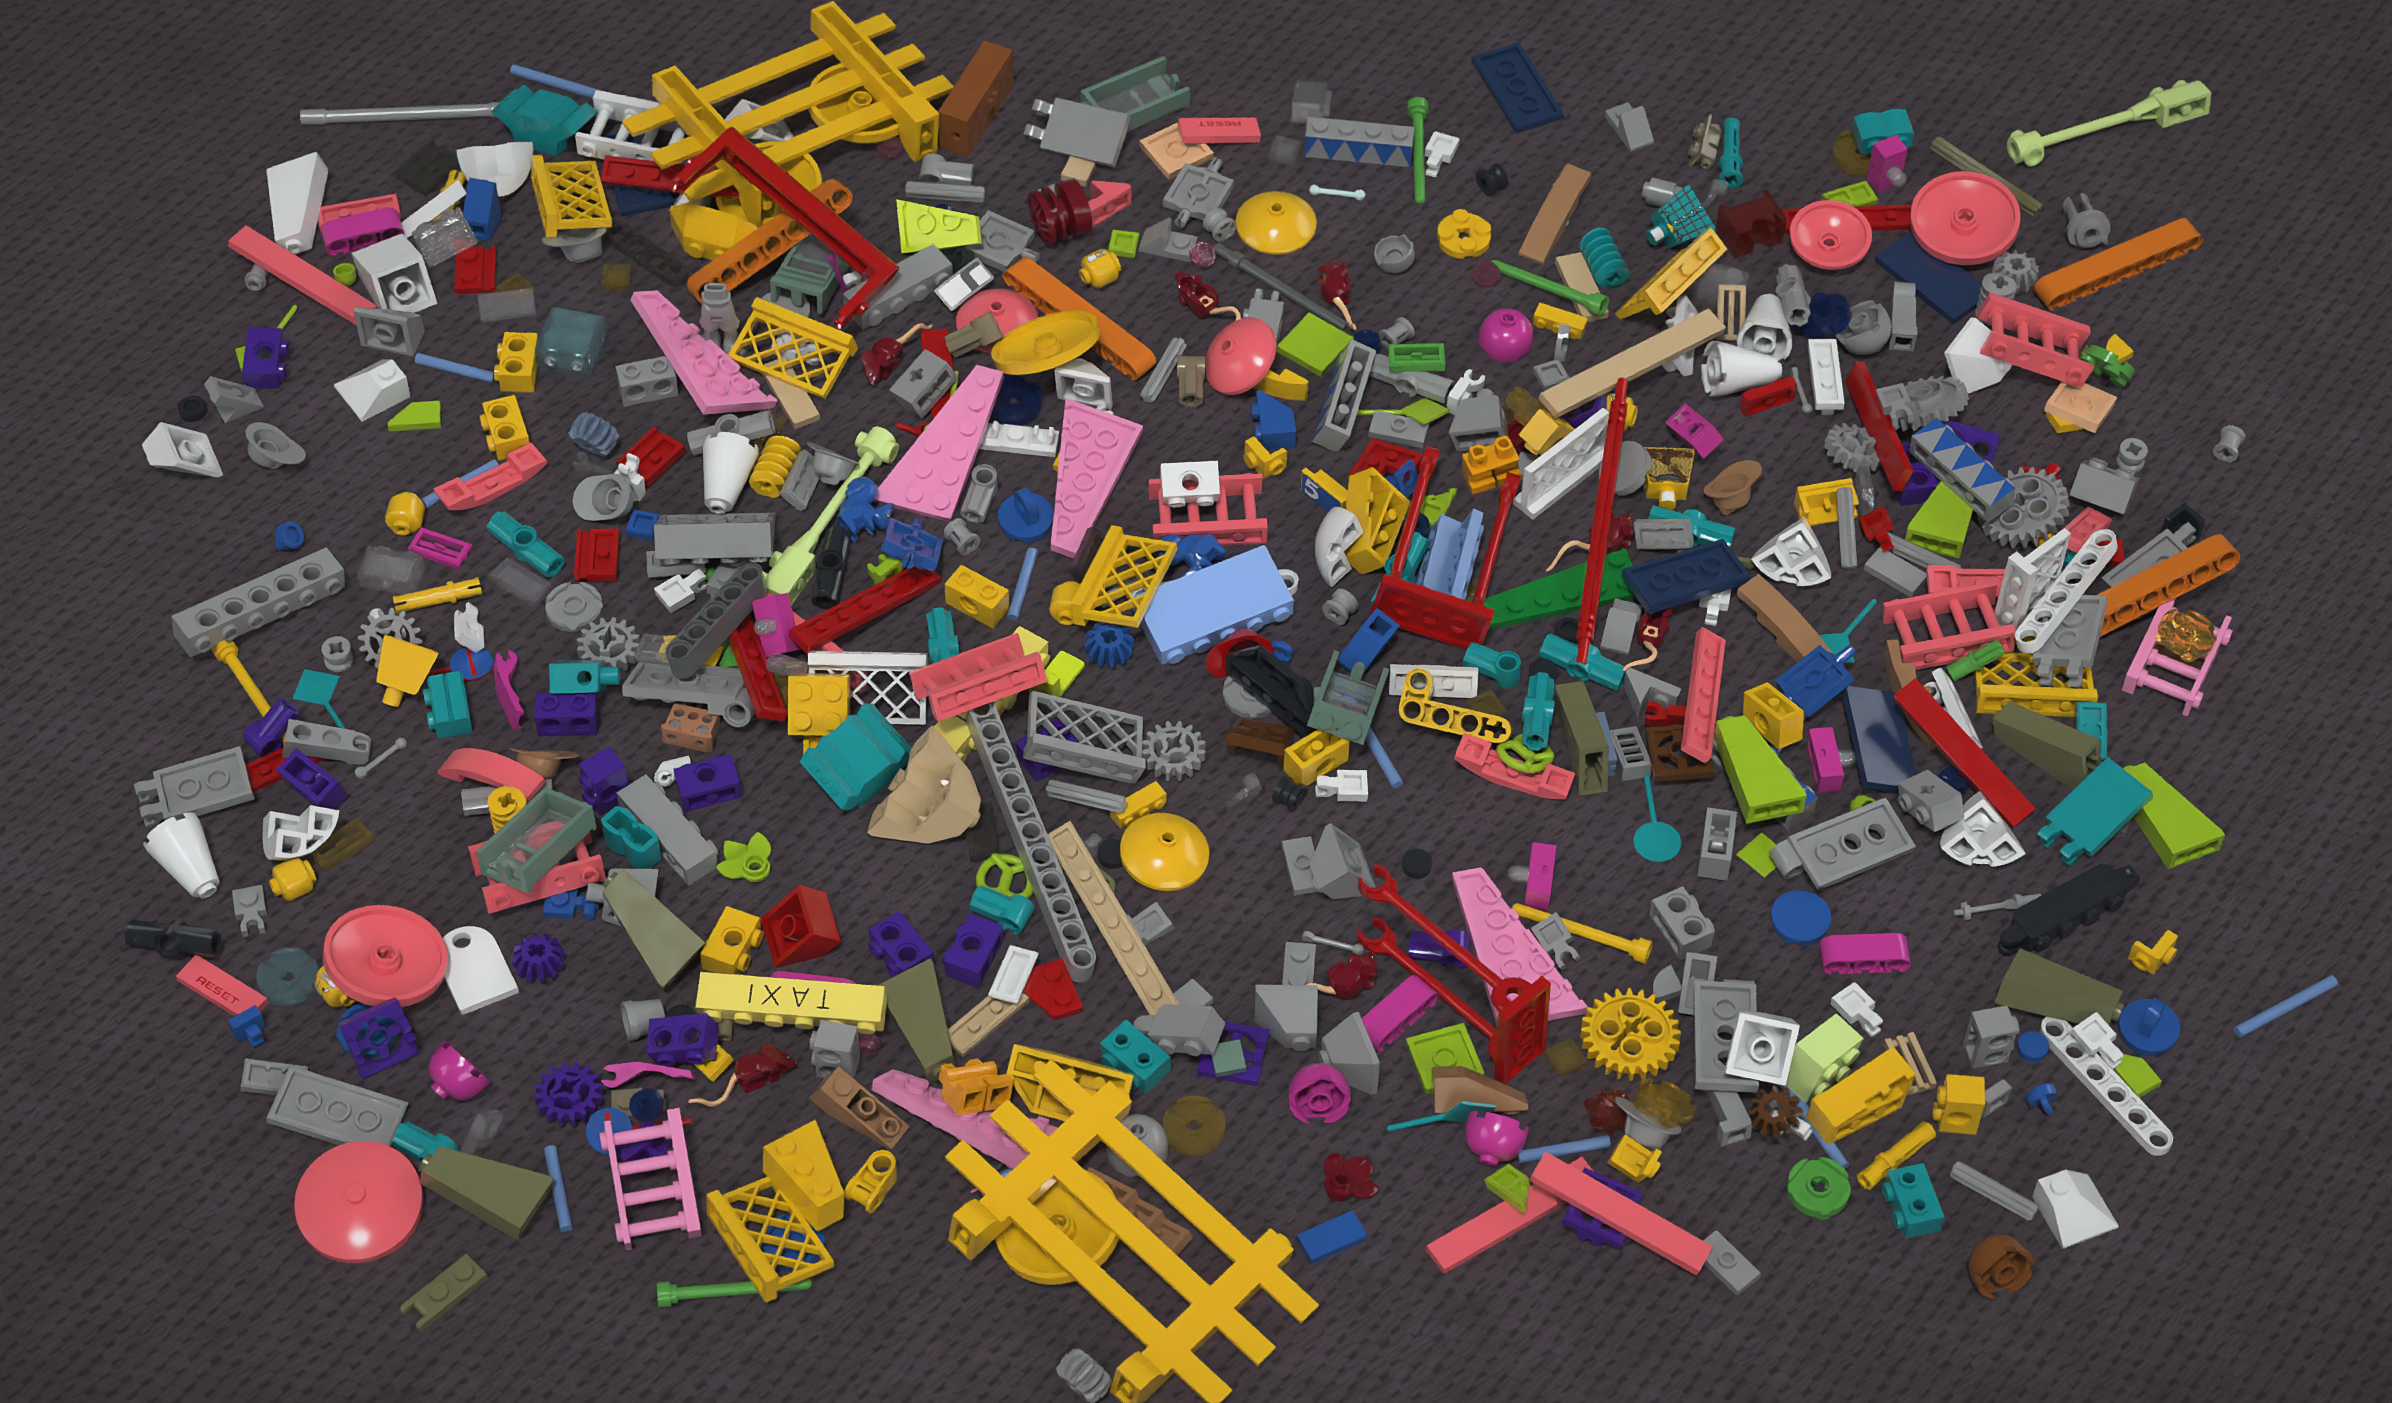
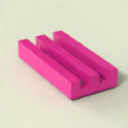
[408,527,473,570]

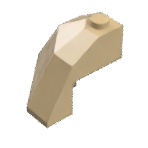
[867,726,981,844]

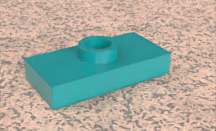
[2075,702,2107,762]

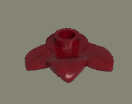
[1323,1152,1380,1201]

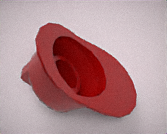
[1206,629,1274,678]

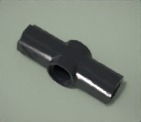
[811,526,851,609]
[125,919,221,958]

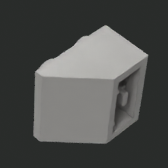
[2070,457,2140,514]

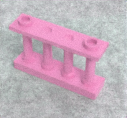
[2122,598,2233,717]
[599,1108,701,1250]

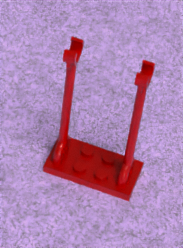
[1368,445,1521,650]
[1357,864,1551,1085]

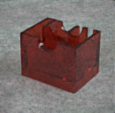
[1715,189,1787,259]

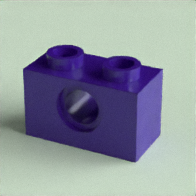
[242,327,289,389]
[578,747,628,816]
[276,748,348,810]
[673,754,742,812]
[942,914,1004,988]

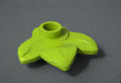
[716,832,771,882]

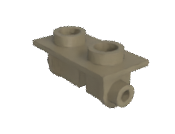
[1688,115,1722,170]

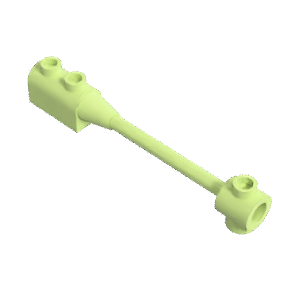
[2007,80,2211,166]
[763,426,899,606]

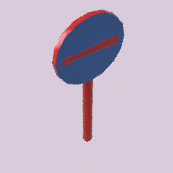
[426,647,493,681]
[586,1108,692,1154]

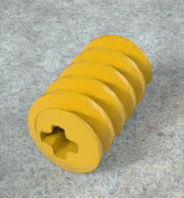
[749,436,801,498]
[487,786,527,834]

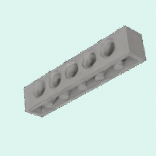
[171,547,345,658]

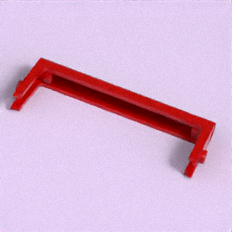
[671,126,900,330]

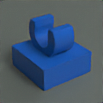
[228,1005,266,1048]

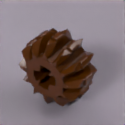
[1748,1085,1803,1140]

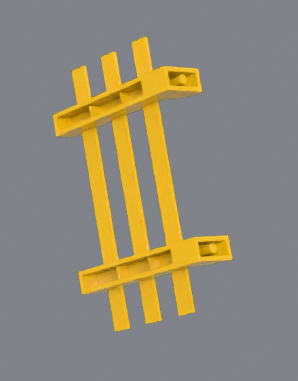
[622,1,954,228]
[945,1059,1319,1403]

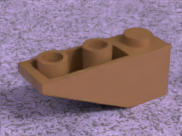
[809,1066,909,1150]
[1431,1066,1528,1114]

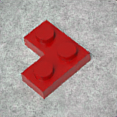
[1349,438,1424,479]

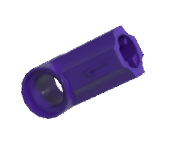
[243,698,299,758]
[1408,929,1471,969]

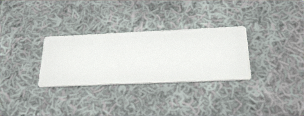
[401,180,466,238]

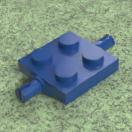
[880,517,943,572]
[1775,644,1857,717]

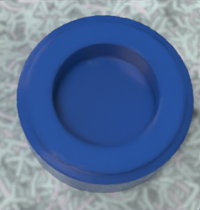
[2017,1031,2049,1063]

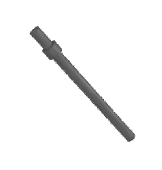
[1213,243,1349,332]

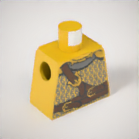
[1643,447,1694,510]

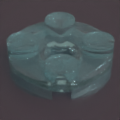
[256,948,319,1006]

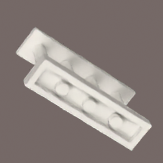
[575,90,688,164]

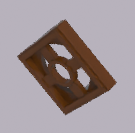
[1225,717,1295,765]
[1645,725,1714,782]

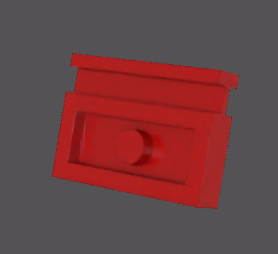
[454,246,497,294]
[616,427,686,487]
[574,529,620,582]

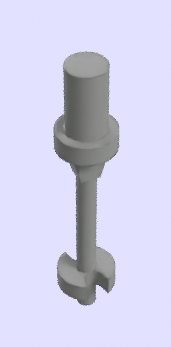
[1953,893,2041,921]

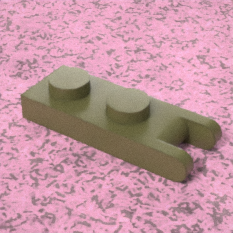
[399,1254,488,1332]

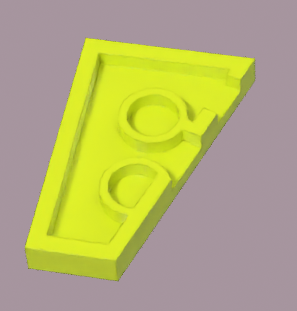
[896,199,982,254]

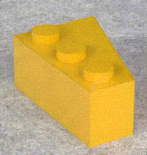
[1344,467,1410,574]
[1806,1047,1916,1145]
[763,1119,844,1232]

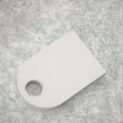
[443,926,519,1016]

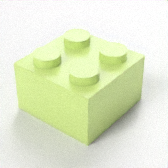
[1786,1013,1863,1103]

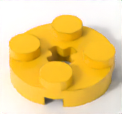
[1437,209,1491,259]

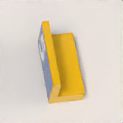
[1301,468,1348,512]

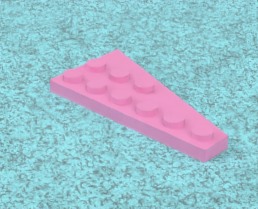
[630,290,778,415]
[873,365,1004,522]
[1051,398,1143,560]
[1452,867,1588,1025]
[872,1069,1058,1169]

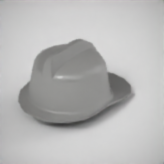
[542,227,607,263]
[245,422,306,469]
[806,442,860,485]
[573,474,638,521]
[1615,1097,1682,1151]

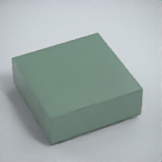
[1211,1039,1246,1077]

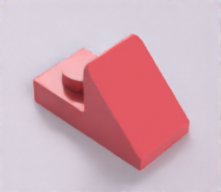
[1088,181,1132,227]

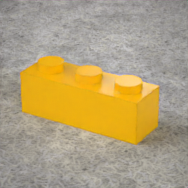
[1533,303,1588,340]
[1110,781,1167,829]

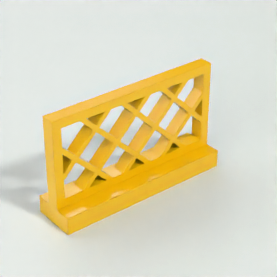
[531,155,612,238]
[1615,228,1727,319]
[728,297,858,399]
[1071,525,1178,628]
[1974,652,2098,717]
[707,1177,834,1303]

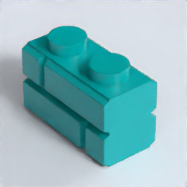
[423,671,473,739]

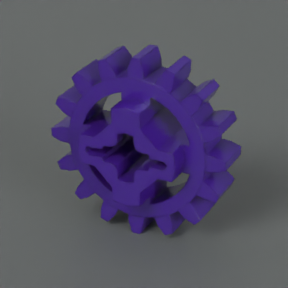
[534,1062,603,1127]

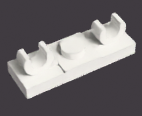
[1662,295,1697,376]
[1807,339,1845,415]
[979,421,1059,457]
[1389,664,1478,698]
[1924,667,1983,749]

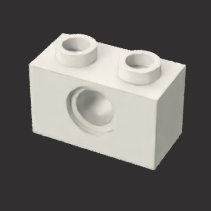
[1160,461,1220,507]

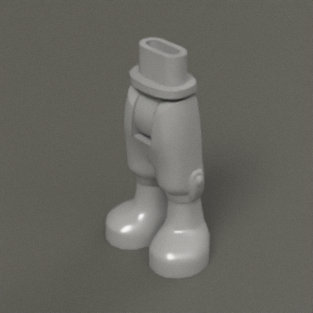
[699,283,748,357]

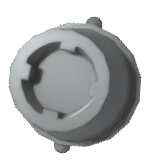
[621,999,665,1041]

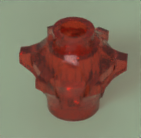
[1583,1089,1630,1136]

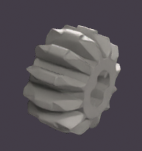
[1992,250,2039,296]
[1056,1349,1112,1403]

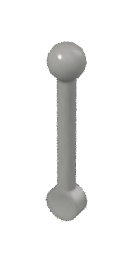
[1790,367,1812,414]
[355,738,407,779]
[1302,931,1364,955]

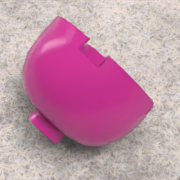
[1478,308,1534,362]
[428,1040,491,1101]
[1289,1063,1351,1123]
[1465,1111,1529,1166]

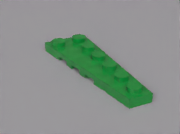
[1484,549,1637,630]

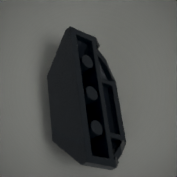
[1225,645,1314,738]

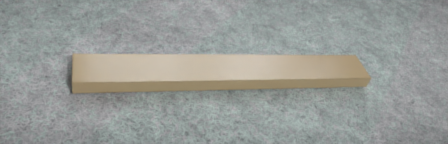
[1539,309,1726,418]
[1047,821,1180,1015]

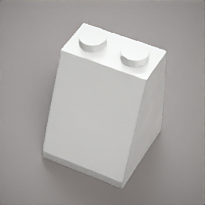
[352,234,438,313]

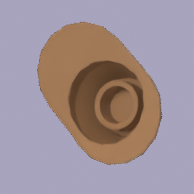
[1704,460,1762,515]
[510,748,580,780]

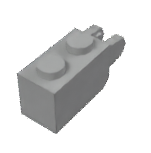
[1133,1004,1225,1056]

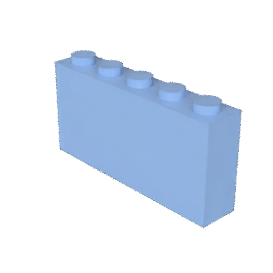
[1133,545,1294,665]

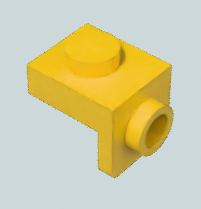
[1243,436,1287,479]
[2128,930,2178,975]
[1607,1135,1662,1183]

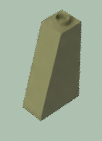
[1554,681,1609,795]
[1992,701,2101,790]
[603,869,705,991]
[1994,949,2124,1025]
[876,958,956,1084]
[419,1146,554,1239]

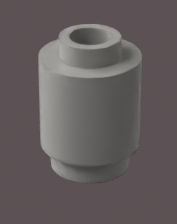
[1642,177,1683,207]

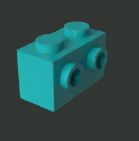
[1100,1020,1171,1094]
[1881,1163,1944,1239]

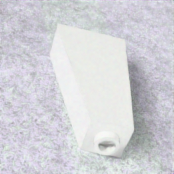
[266,152,328,255]

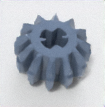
[568,412,619,457]

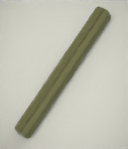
[1931,136,2043,217]

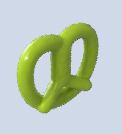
[1496,734,1555,773]
[976,853,1034,899]

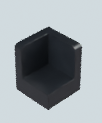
[2160,503,2205,548]

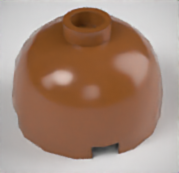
[1968,1234,2034,1299]

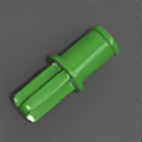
[1947,640,2005,682]

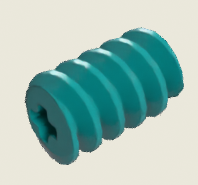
[1579,228,1630,288]

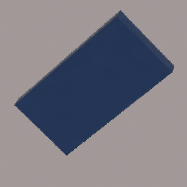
[1471,43,1564,134]
[600,131,674,217]
[1874,231,1982,325]
[1621,539,1751,614]
[1841,686,1917,792]

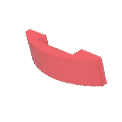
[434,443,547,510]
[1926,565,2005,599]
[1454,733,1575,799]
[437,748,546,803]

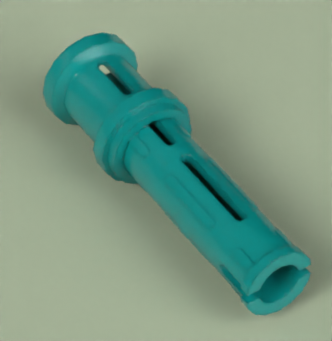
[1719,118,1743,188]

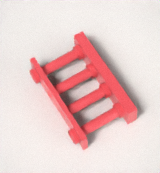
[1977,292,2094,388]
[1149,473,1268,546]
[1882,581,2016,670]
[909,633,1047,722]
[468,822,606,914]

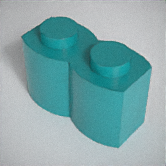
[1852,109,1914,154]
[601,806,661,869]

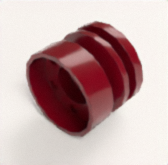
[1028,178,1093,246]

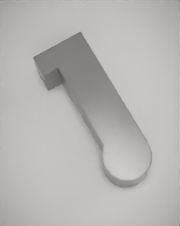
[1889,281,1917,352]
[282,719,371,764]
[1704,1060,1752,1147]

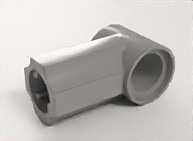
[918,154,974,186]
[960,464,998,523]

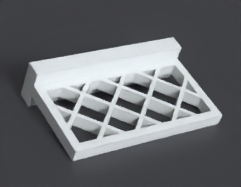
[1513,408,1609,519]
[1994,528,2071,641]
[808,651,928,725]

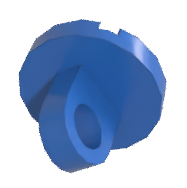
[998,487,1054,543]
[2117,997,2181,1056]

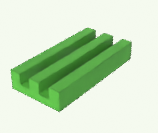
[1388,343,1445,372]

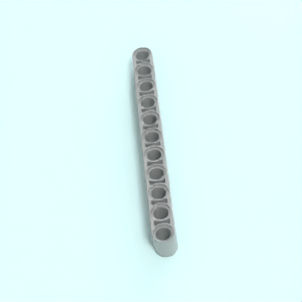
[966,702,1096,982]

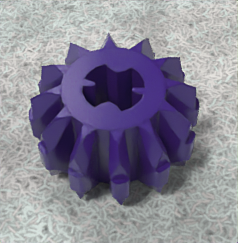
[512,932,565,984]

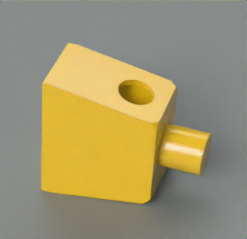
[376,634,438,708]

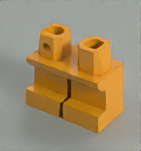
[1462,435,1522,495]
[938,1058,1014,1116]

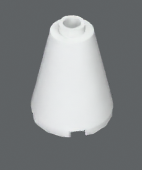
[1737,294,1793,361]
[1701,341,1782,397]
[703,432,759,514]
[143,812,219,899]

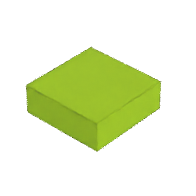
[1108,230,1139,258]

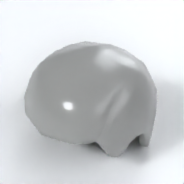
[1374,234,1415,274]

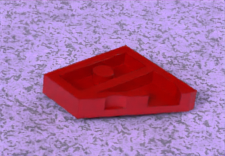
[1022,958,1083,1021]

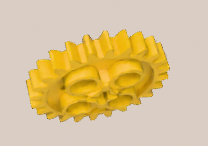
[1580,988,1681,1081]

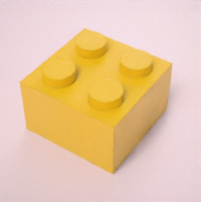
[788,673,850,736]

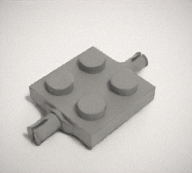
[1163,157,1234,228]
[962,210,1040,272]

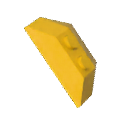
[669,202,772,262]
[1006,1044,1134,1121]

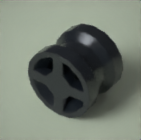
[1476,163,1509,196]
[1272,775,1308,812]

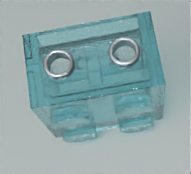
[535,307,608,378]

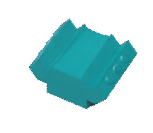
[491,85,597,157]
[800,703,912,810]

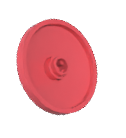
[1910,171,2020,265]
[322,905,448,1007]
[294,1141,424,1263]

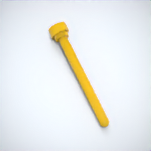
[211,640,286,745]
[1511,903,1653,964]

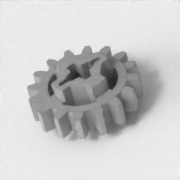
[1824,423,1881,473]
[358,608,422,669]
[577,617,641,671]
[1142,721,1206,781]

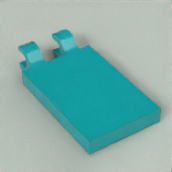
[2037,757,2153,867]

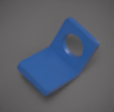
[1385,459,1418,498]

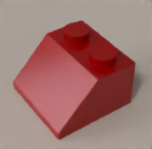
[761,885,841,968]

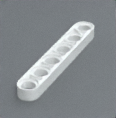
[2015,529,2118,653]
[2039,1017,2173,1156]

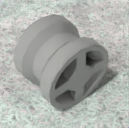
[1203,208,1237,242]
[2116,438,2148,472]
[1322,589,1359,625]
[321,636,354,672]

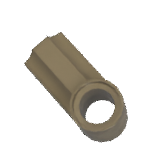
[945,311,1004,358]
[1177,356,1205,407]

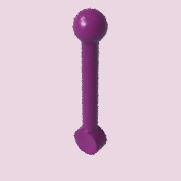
[827,253,848,293]

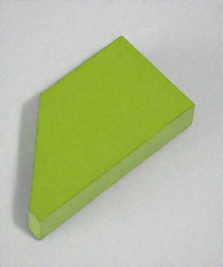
[1821,181,1878,207]
[388,401,441,431]
[1417,488,1457,529]
[2101,1054,2162,1098]
[1485,1164,1530,1213]

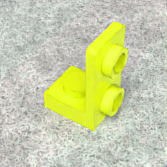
[1029,651,1084,697]

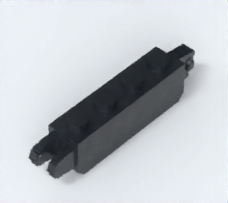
[1997,863,2140,957]

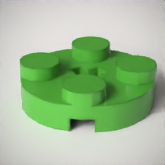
[2079,345,2135,387]
[1787,1157,1851,1220]

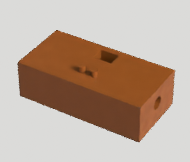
[938,41,1014,157]

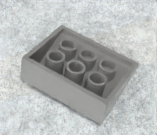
[654,512,776,564]

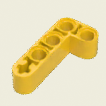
[1399,668,1513,744]

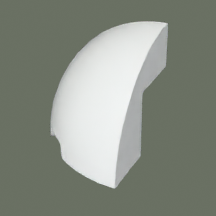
[456,142,533,197]
[1315,507,1364,588]
[1751,517,1831,586]
[1940,791,2026,867]
[263,805,339,860]

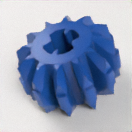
[1085,623,1134,670]

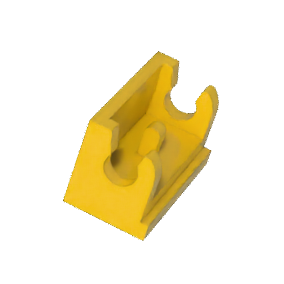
[1794,478,1859,526]

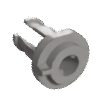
[2063,193,2111,249]

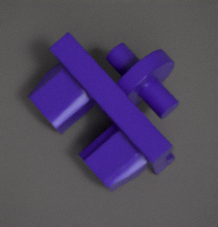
[615,1120,673,1178]

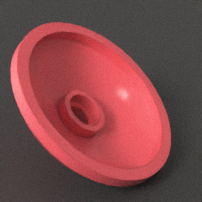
[1790,200,1872,270]
[956,289,1038,353]
[1205,317,1276,395]

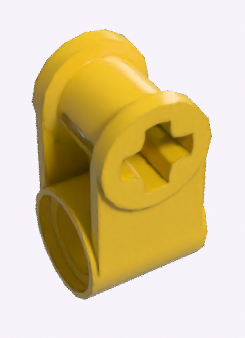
[844,1150,898,1214]

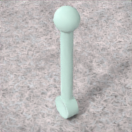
[1309,185,1365,200]

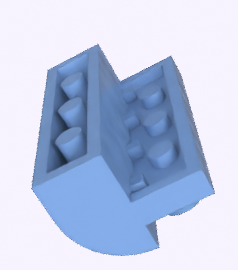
[1416,508,1484,600]

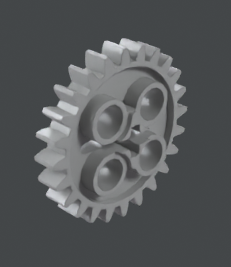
[1977,467,2070,549]

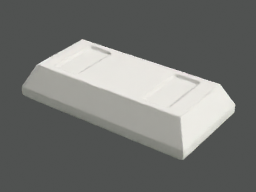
[988,945,1039,1004]

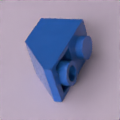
[462,177,502,241]
[1251,391,1296,450]
[1336,608,1400,674]

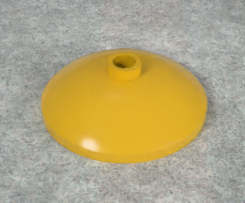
[1236,191,1317,254]
[1120,813,1209,891]

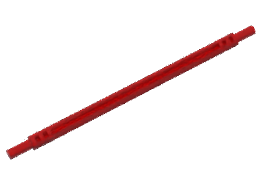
[1576,378,1628,668]

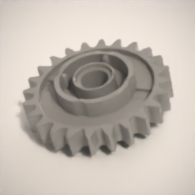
[1888,376,1969,431]

